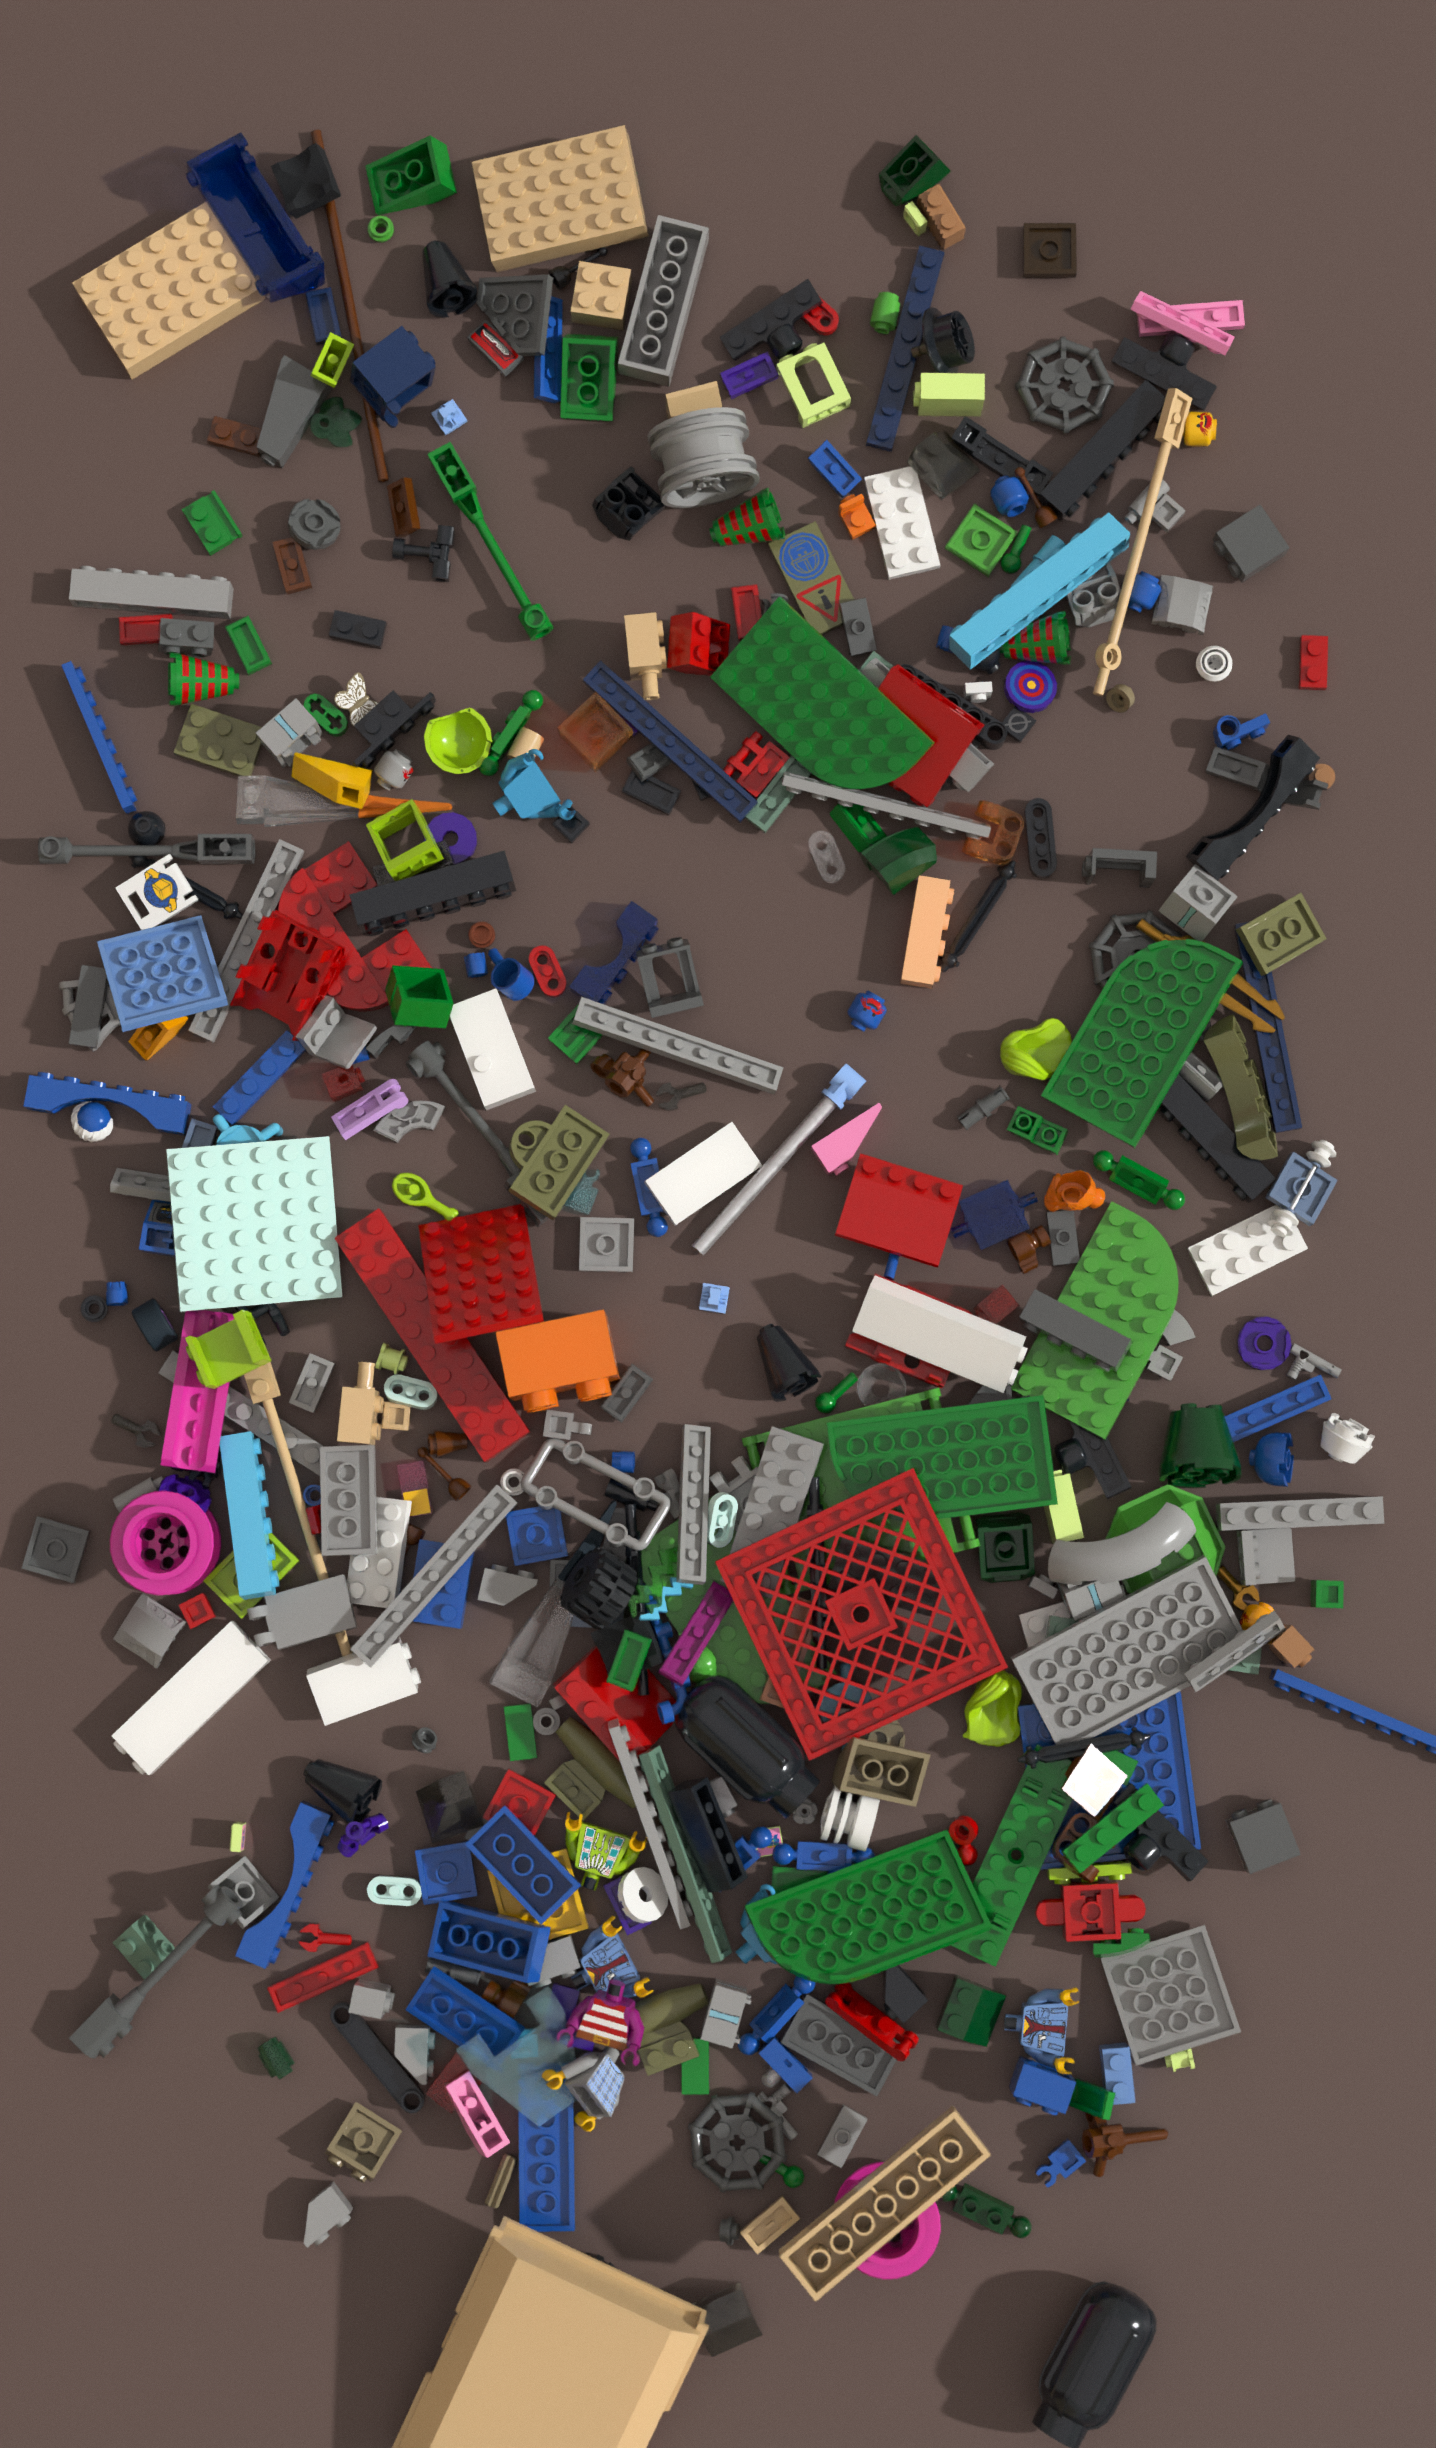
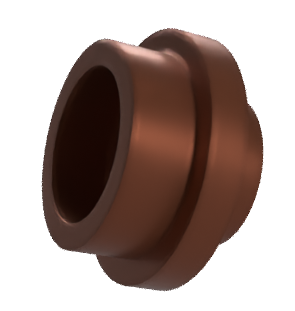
[469,922,495,948]

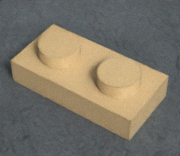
[740,2195,800,2255]

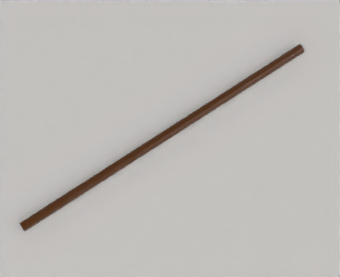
[311,130,389,482]

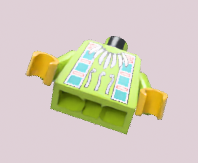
[565,1812,648,1890]

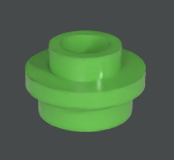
[368,216,394,242]

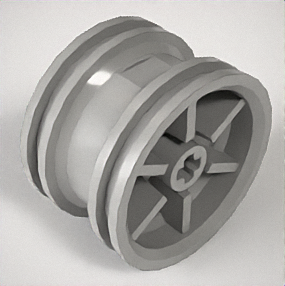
[647,407,760,508]

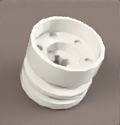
[820,1785,880,1852]

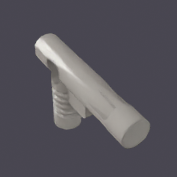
[1286,1343,1342,1380]
[756,2083,798,2141]

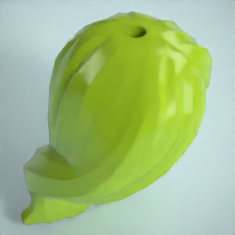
[1000,1018,1072,1080]
[963,1670,1022,1747]

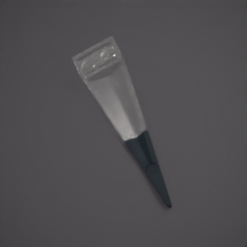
[489,1499,617,1707]

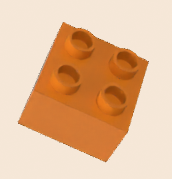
[496,1310,620,1413]

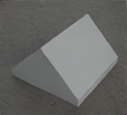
[207,1856,280,1929]

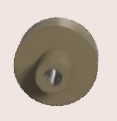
[1106,684,1135,713]

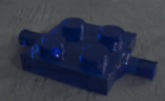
[950,1180,1038,1251]

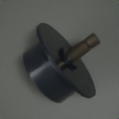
[911,307,975,373]

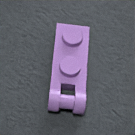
[331,1079,408,1140]

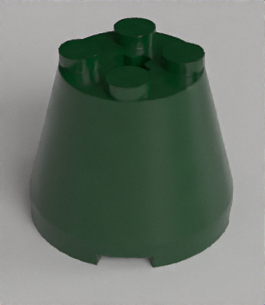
[1159,1403,1242,1488]

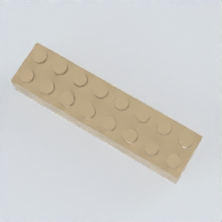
[779,2105,991,2302]

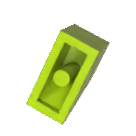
[310,332,354,388]

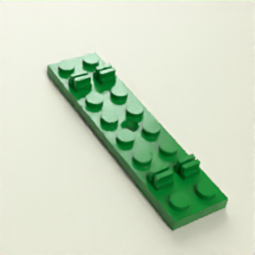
[951,1744,1073,1967]

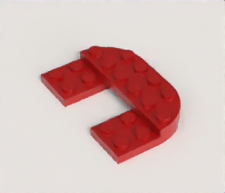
[278,841,432,1012]

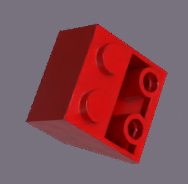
[667,612,730,676]

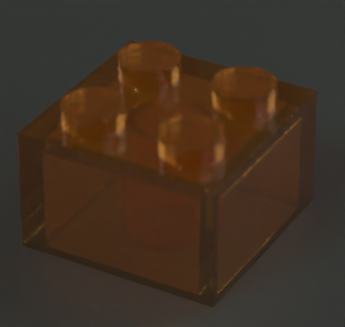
[557,692,633,772]

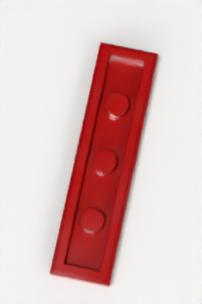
[267,1942,379,2013]

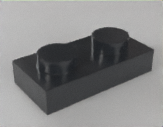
[329,610,387,649]

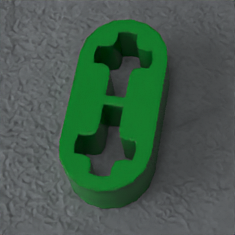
[304,694,349,737]

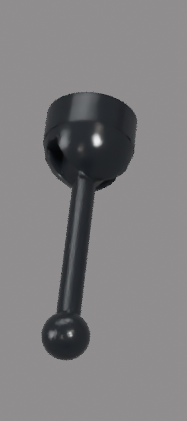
[549,247,608,290]

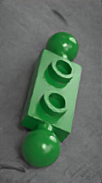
[478,690,543,776]
[1093,1150,1185,1210]

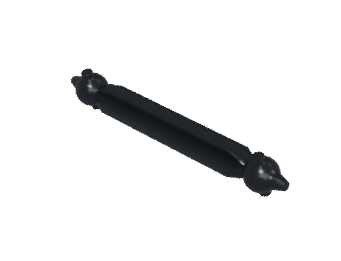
[128,856,243,920]
[940,860,1017,973]
[1017,1727,1150,1769]

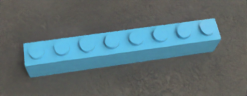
[949,513,1130,670]

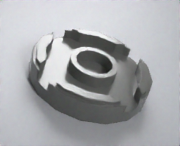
[288,499,341,550]

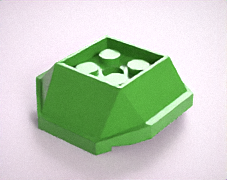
[1105,1484,1225,1594]

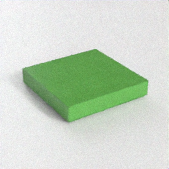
[945,504,1018,577]

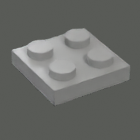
[579,1217,634,1273]

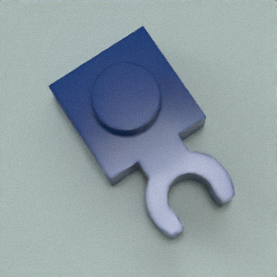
[1035,2138,1086,2187]

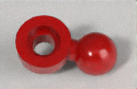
[949,1816,978,1866]

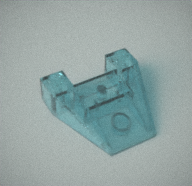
[455,1986,577,2127]

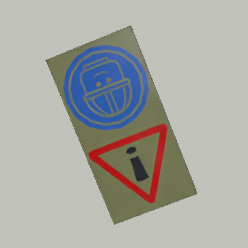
[768,521,854,635]

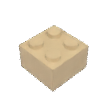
[571,261,632,330]

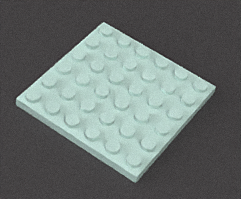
[166,1136,342,1312]

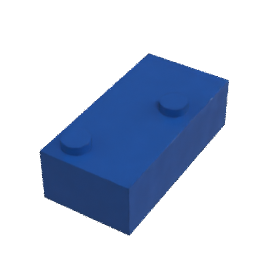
[465,1805,582,1925]
[427,1901,551,1983]

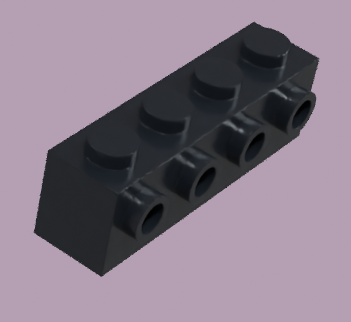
[668,1777,748,1893]

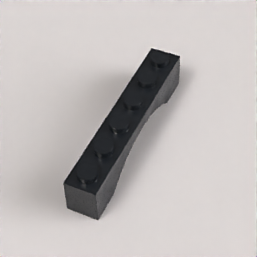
[1186,735,1320,881]

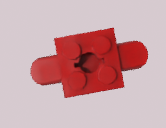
[1035,1880,1146,1942]

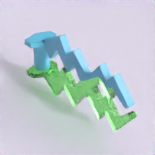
[628,1546,693,1620]

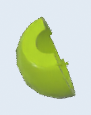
[424,708,492,774]

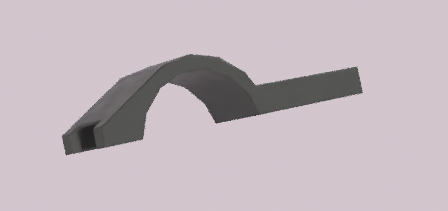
[1206,746,1328,810]

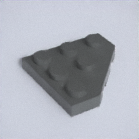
[477,274,553,356]

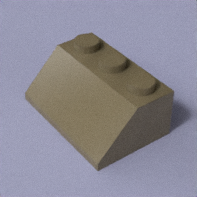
[831,1737,931,1807]

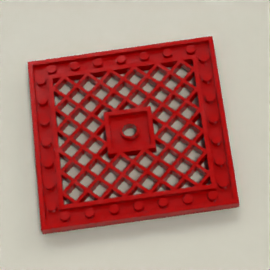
[715,1468,1008,1761]

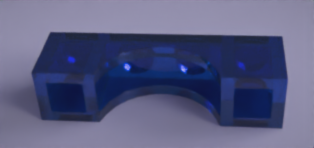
[569,901,659,1005]

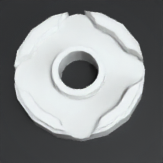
[618,1867,668,1923]

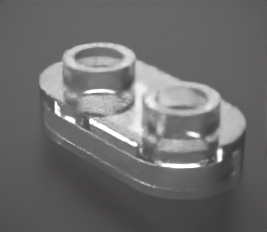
[808,831,845,883]

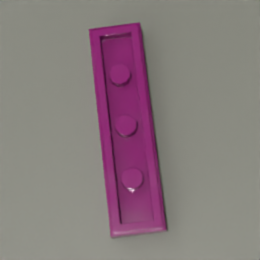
[658,1581,733,1687]

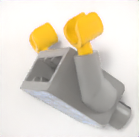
[542,2046,624,2132]

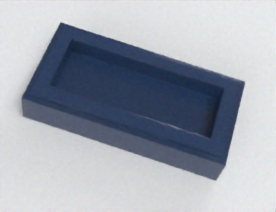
[305,287,342,345]

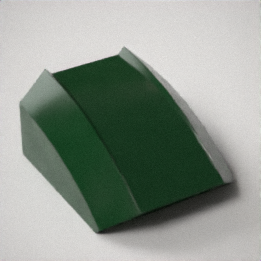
[879,135,952,207]
[858,827,937,895]
[976,1512,1035,1583]

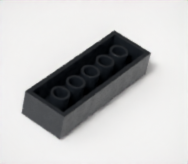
[349,850,516,936]

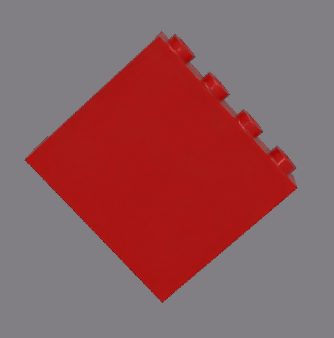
[878,664,984,807]

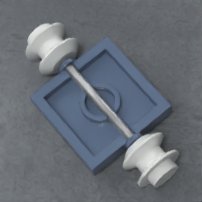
[1265,1140,1338,1237]

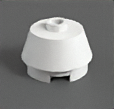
[1320,1413,1375,1464]

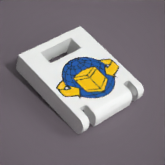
[116,854,198,930]

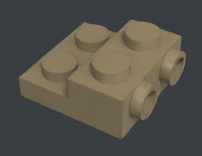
[325,2102,402,2183]

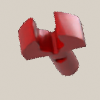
[299,1923,352,1952]

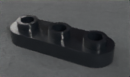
[1024,798,1057,878]

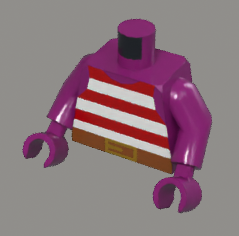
[557,1980,644,2066]

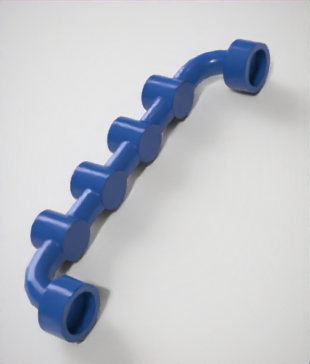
[643,1584,691,1725]

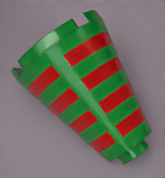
[709,487,785,546]
[999,611,1071,665]
[168,652,239,706]

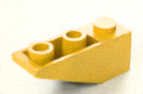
[291,752,372,809]

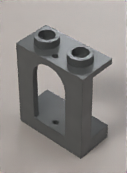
[1082,848,1157,888]
[635,937,704,1018]

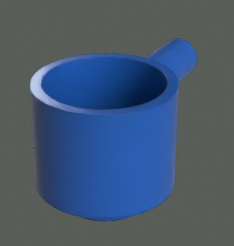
[488,948,534,1001]

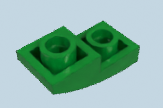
[1006,1106,1069,1155]
[1093,1928,1150,1958]

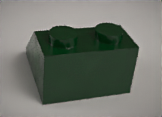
[935,1974,1007,2047]

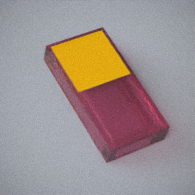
[397,1460,433,1518]

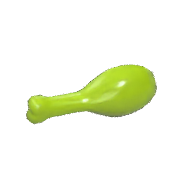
[392,1173,459,1221]

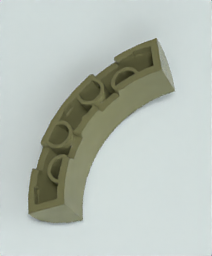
[1203,1014,1278,1160]

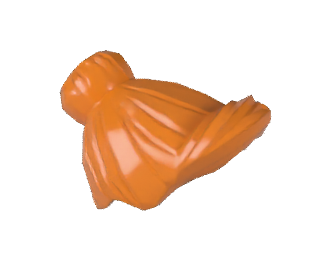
[1044,1170,1105,1212]

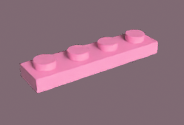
[1130,291,1235,355]
[1137,300,1245,337]

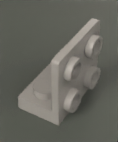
[296,995,377,1069]
[1237,1528,1295,1585]

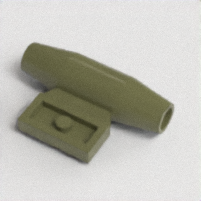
[544,1716,648,1821]
[635,1983,709,2076]

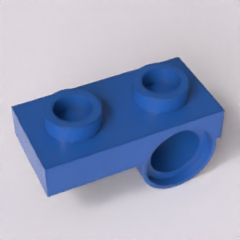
[1213,713,1270,750]

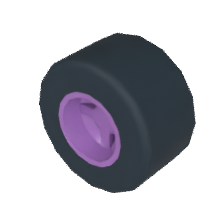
[131,1298,178,1352]

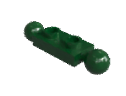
[939,2183,1032,2238]

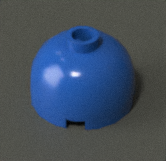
[1249,1432,1294,1487]

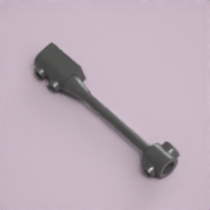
[38,834,255,864]
[406,1041,564,1227]
[69,1885,243,2058]

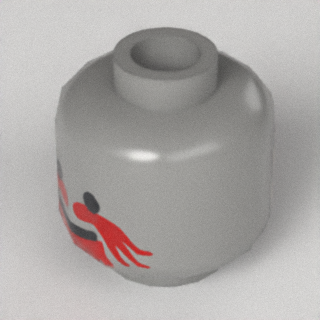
[374,749,414,790]

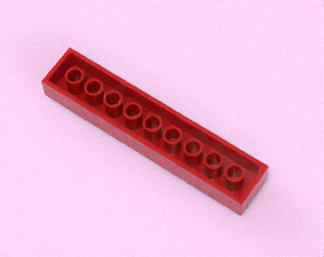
[334,1208,531,1463]

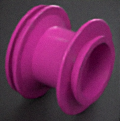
[110,1491,221,1595]
[834,2162,941,2279]

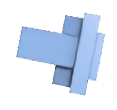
[431,399,467,436]
[699,1283,730,1314]

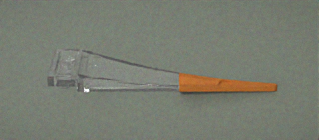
[236,775,452,827]

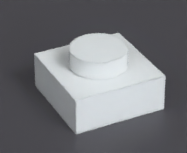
[963,681,992,703]

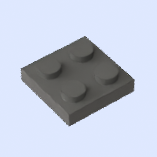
[21,1516,91,1583]

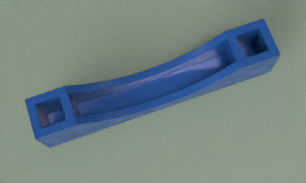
[23,1072,191,1136]
[235,1801,335,1969]

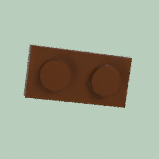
[207,416,262,457]
[387,477,420,537]
[272,537,312,595]

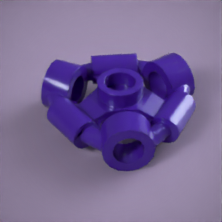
[337,1813,389,1857]

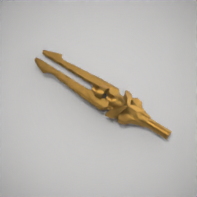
[1136,919,1285,1033]

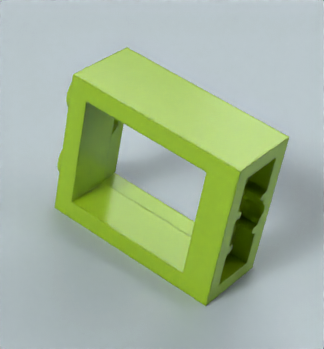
[366,799,444,881]

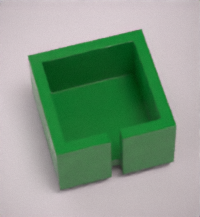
[385,965,454,1028]

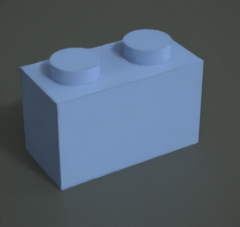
[1099,2042,1135,2105]

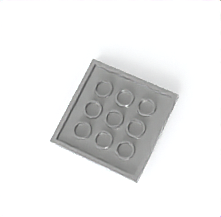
[1100,1925,1241,2066]

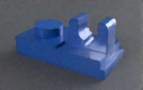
[807,440,862,498]

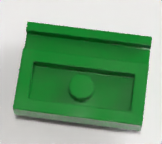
[182,490,243,556]
[548,1004,603,1065]

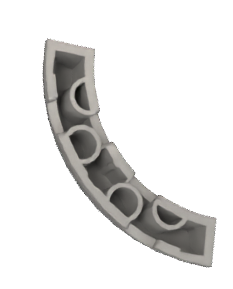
[1048,1502,1196,1585]

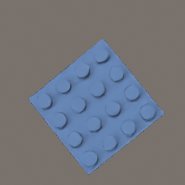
[97,915,228,1032]

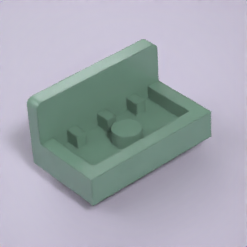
[113,1915,175,1980]

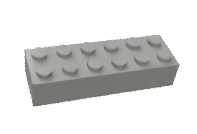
[618,215,709,387]

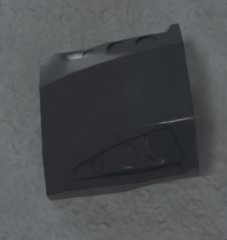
[592,466,666,541]

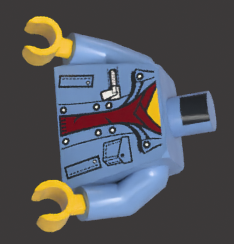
[571,1916,653,1998]
[1004,1987,1079,2074]

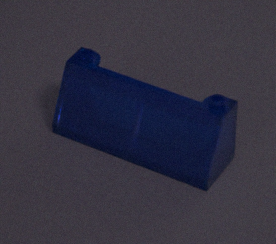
[185,132,325,303]

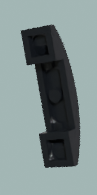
[951,416,1053,496]

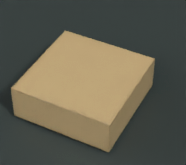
[381,1401,411,1431]

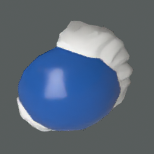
[71,1101,113,1143]

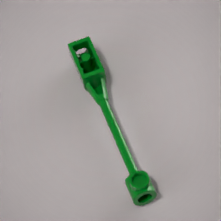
[427,442,554,641]

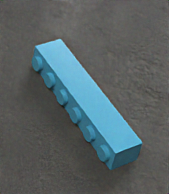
[220,1431,279,1600]

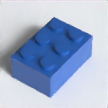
[413,1539,475,1629]

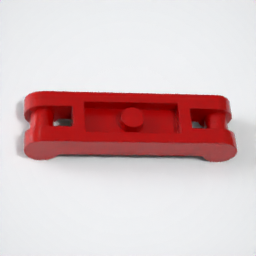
[825,1983,919,2062]

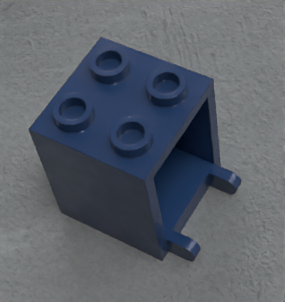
[350,326,436,428]

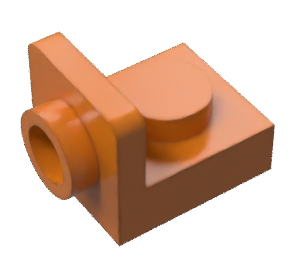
[838,494,876,540]

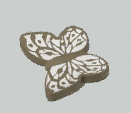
[334,672,378,728]

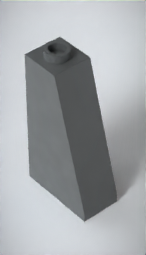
[257,355,332,468]

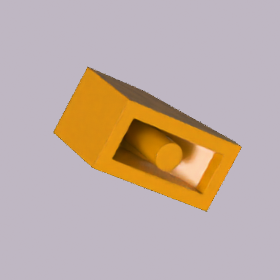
[128,1016,188,1061]

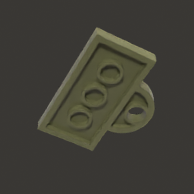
[508,1105,610,1220]

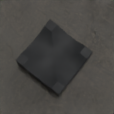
[271,143,341,219]
[590,1611,665,1675]

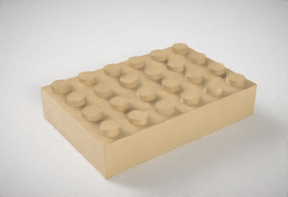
[472,125,649,272]
[72,201,266,380]

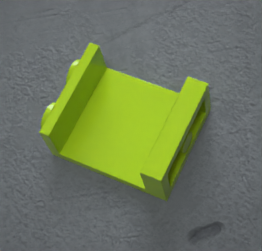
[185,1310,272,1389]

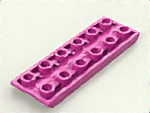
[161,1310,234,1473]

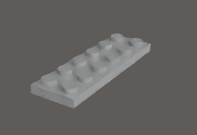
[721,1426,824,1599]

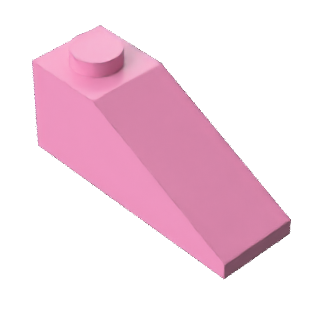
[811,1103,882,1176]
[445,2071,510,2158]

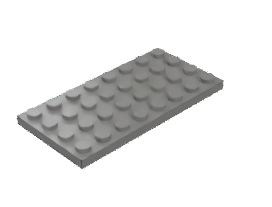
[1010,1555,1243,1745]

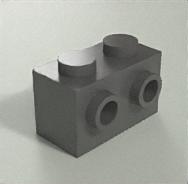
[158,618,214,658]

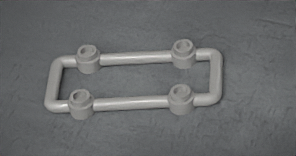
[521,1438,671,1551]

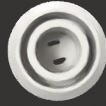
[1196,646,1232,682]

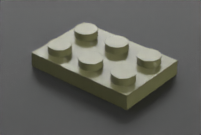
[174,704,262,780]
[1236,893,1327,976]

